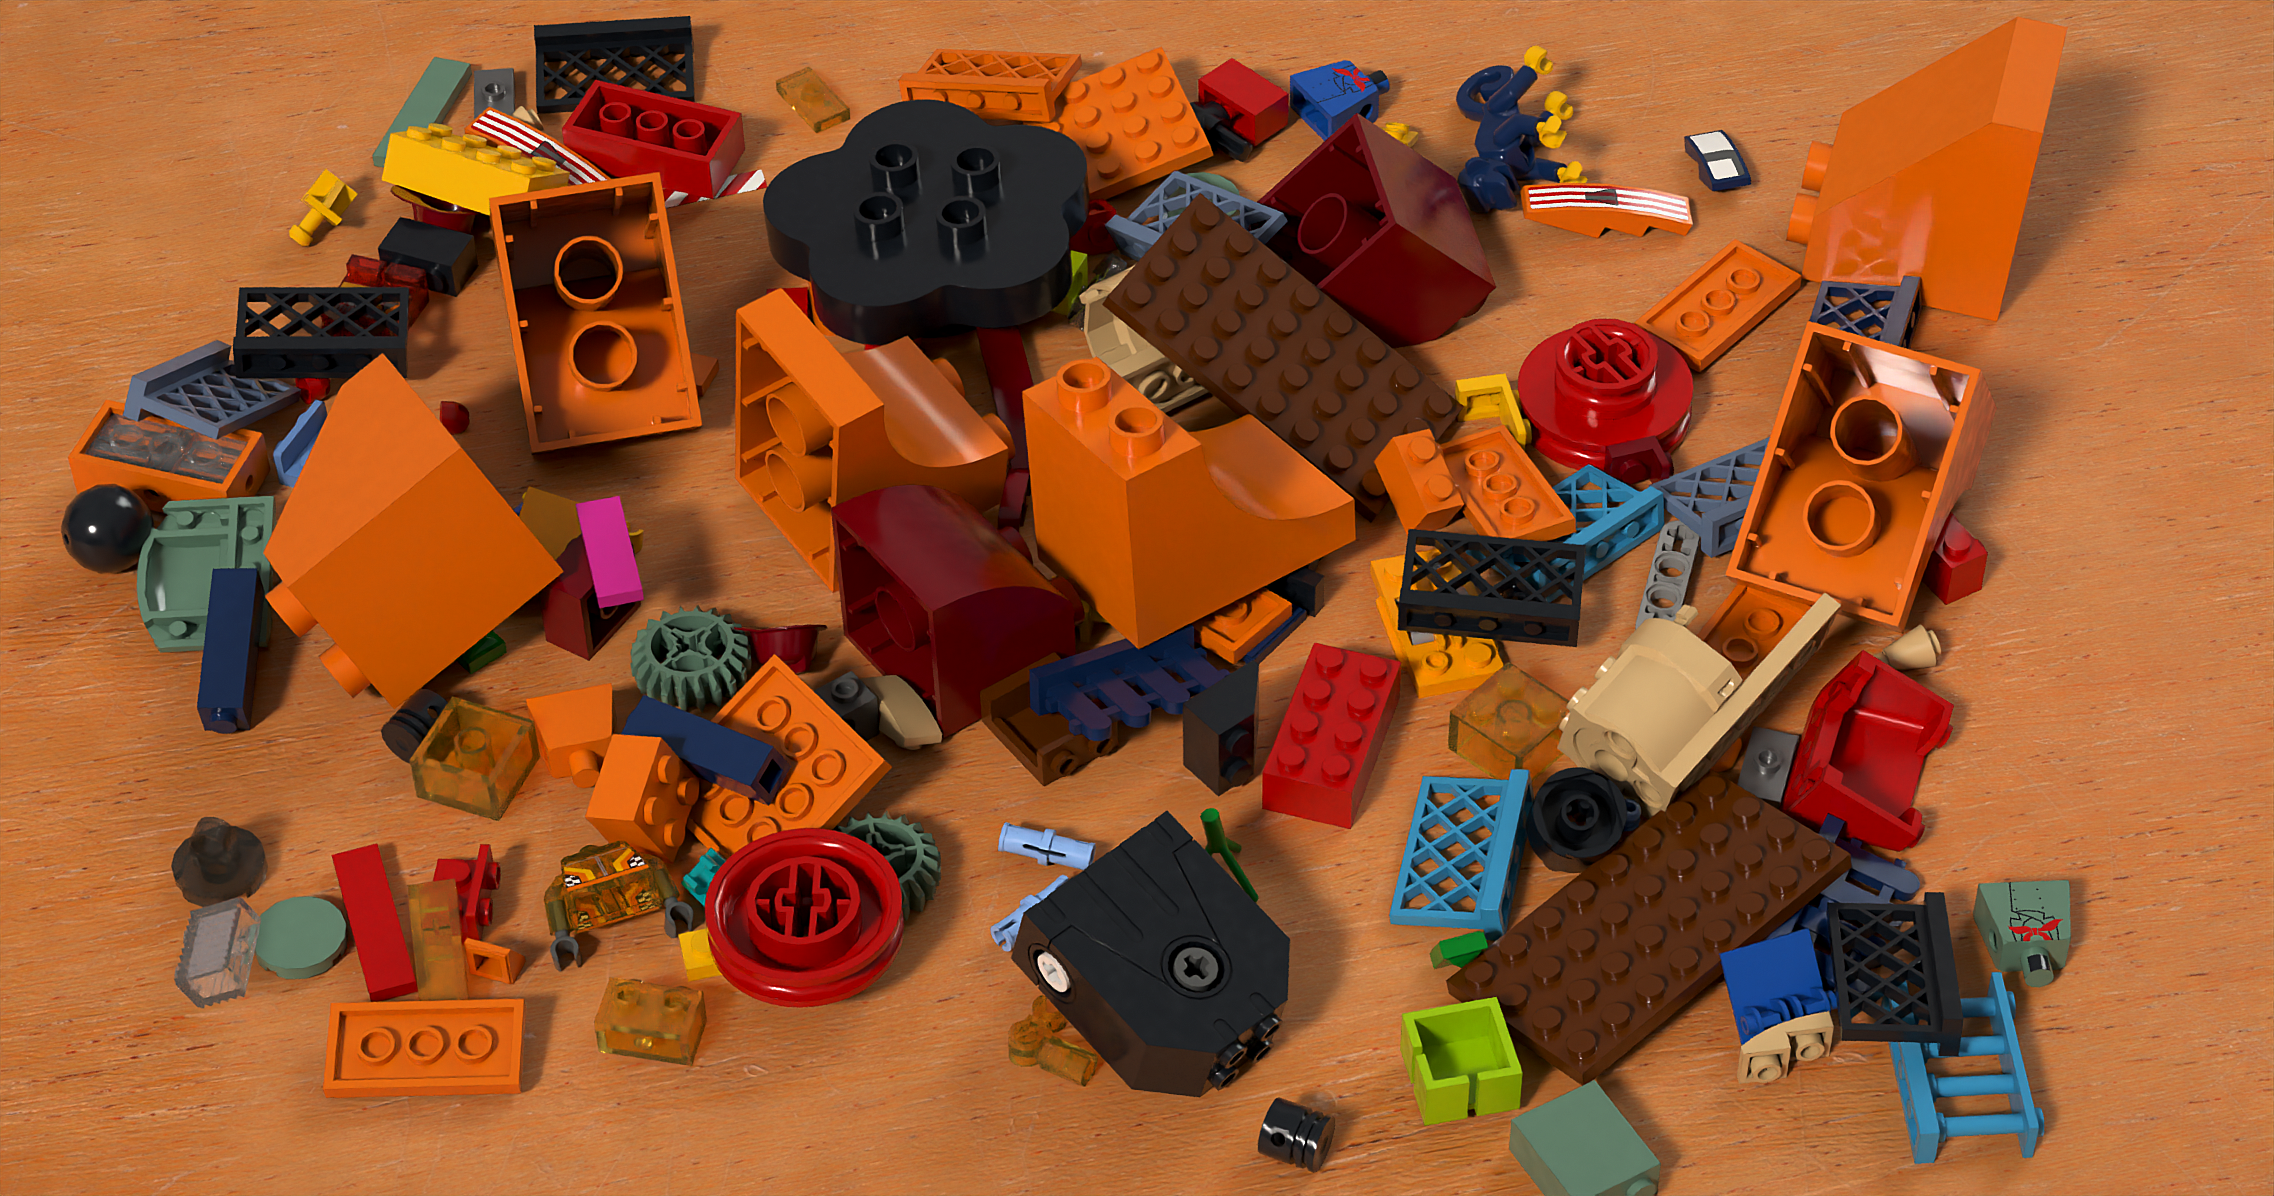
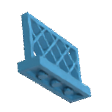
[1466,464,1665,603]
[1389,769,1534,941]

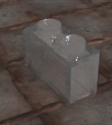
[174,897,262,1008]

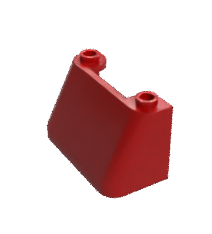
[1779,650,1954,852]

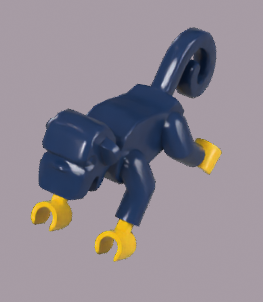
[1456,46,1588,214]

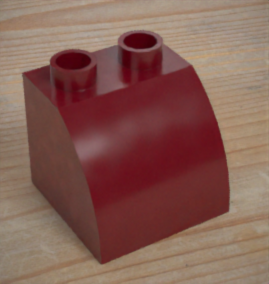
[1249,113,1497,349]
[831,485,1085,739]

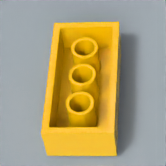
[382,123,570,216]

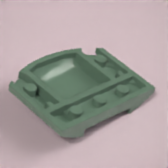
[137,496,276,653]

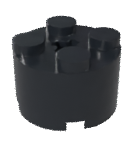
[1526,767,1627,873]

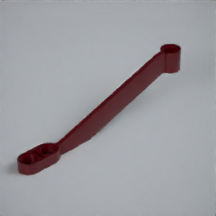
[975,325,1034,532]

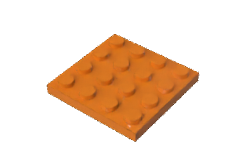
[1021,46,1214,201]
[686,654,892,859]

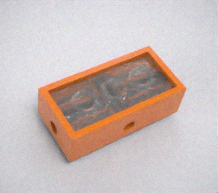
[68,400,271,513]

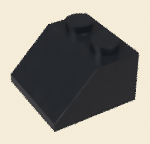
[1183,660,1259,796]

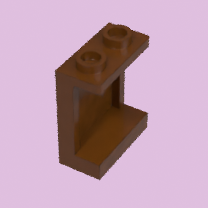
[980,652,1118,786]

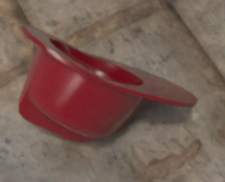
[390,185,482,235]
[734,624,827,674]

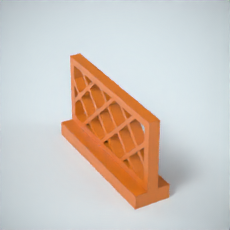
[898,49,1082,122]

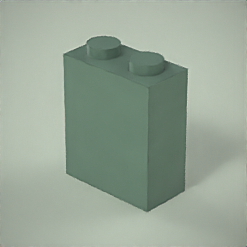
[1509,1080,1661,1196]

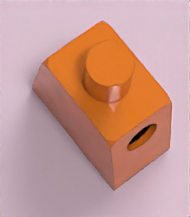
[526,683,617,788]

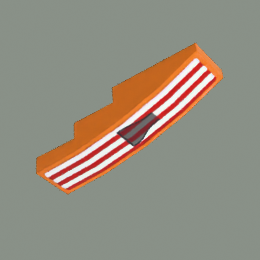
[464,107,611,186]
[1520,183,1693,239]

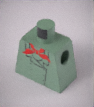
[1973,880,2071,987]

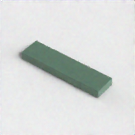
[372,57,472,168]

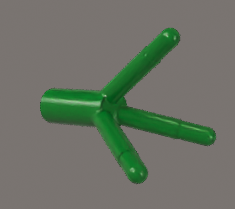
[1200,808,1259,902]

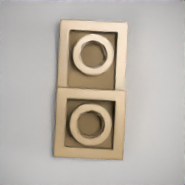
[860,675,942,750]
[1737,1011,1834,1084]

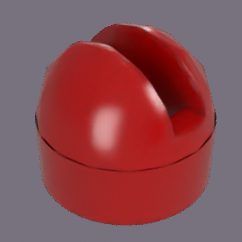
[295,378,331,404]
[440,401,470,435]

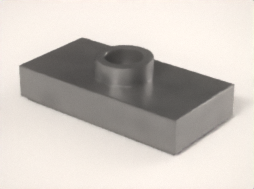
[474,68,515,119]
[1737,726,1798,810]

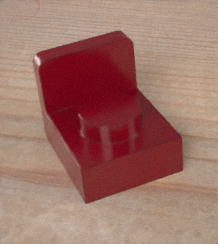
[1604,435,1674,484]

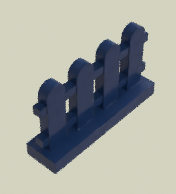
[1029,624,1231,741]
[1766,814,1920,996]

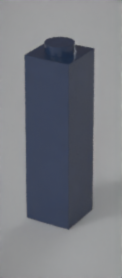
[197,568,265,734]
[621,695,792,806]

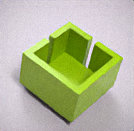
[1400,997,1523,1126]

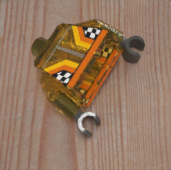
[544,841,693,971]

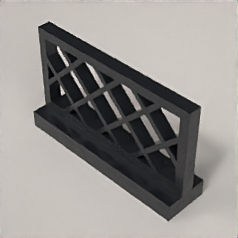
[534,16,695,114]
[233,287,409,378]
[1398,529,1586,647]
[1826,892,1964,1057]

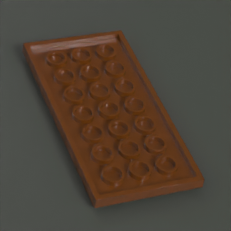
[1102,193,1464,523]
[1446,770,1852,1086]

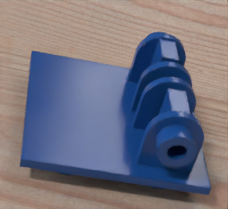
[1719,928,1837,1046]

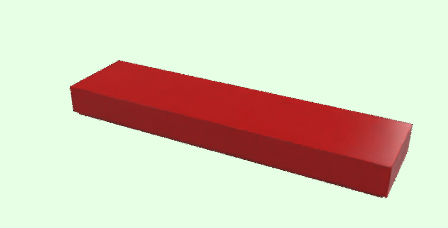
[331,843,418,1002]

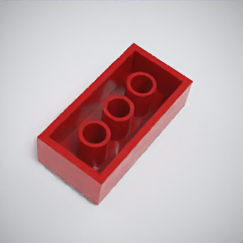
[562,80,745,200]
[1262,643,1401,829]

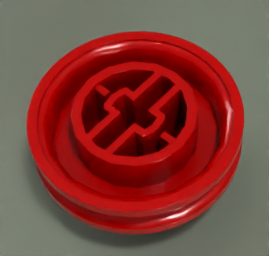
[1518,319,1693,472]
[705,828,904,1008]

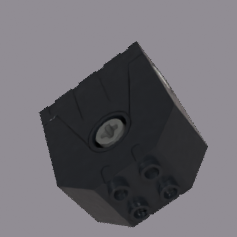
[1011,811,1290,1097]

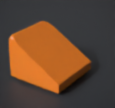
[464,938,526,984]

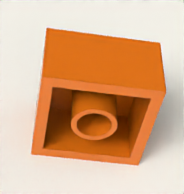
[585,734,700,864]

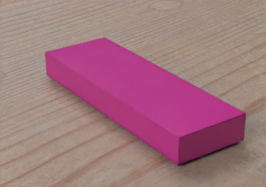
[576,496,644,609]

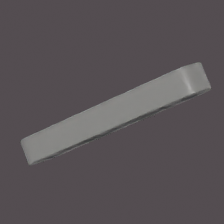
[1635,520,1700,630]

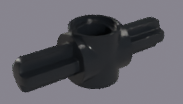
[1190,101,1253,162]

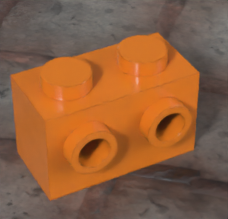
[1374,429,1464,536]

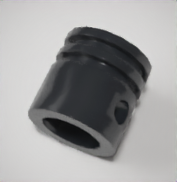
[381,689,458,765]
[1258,1097,1335,1173]

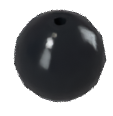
[61,484,154,574]

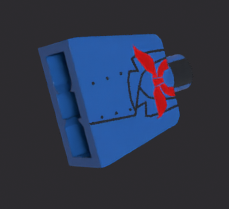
[1290,60,1390,141]

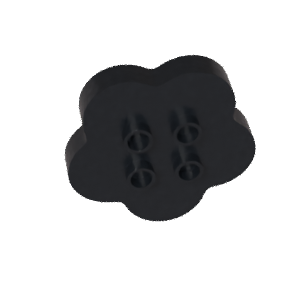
[763,99,1090,345]

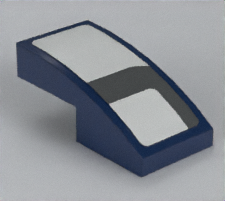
[1684,130,1751,191]

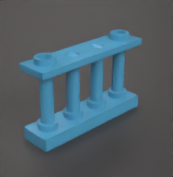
[1881,972,2044,1164]

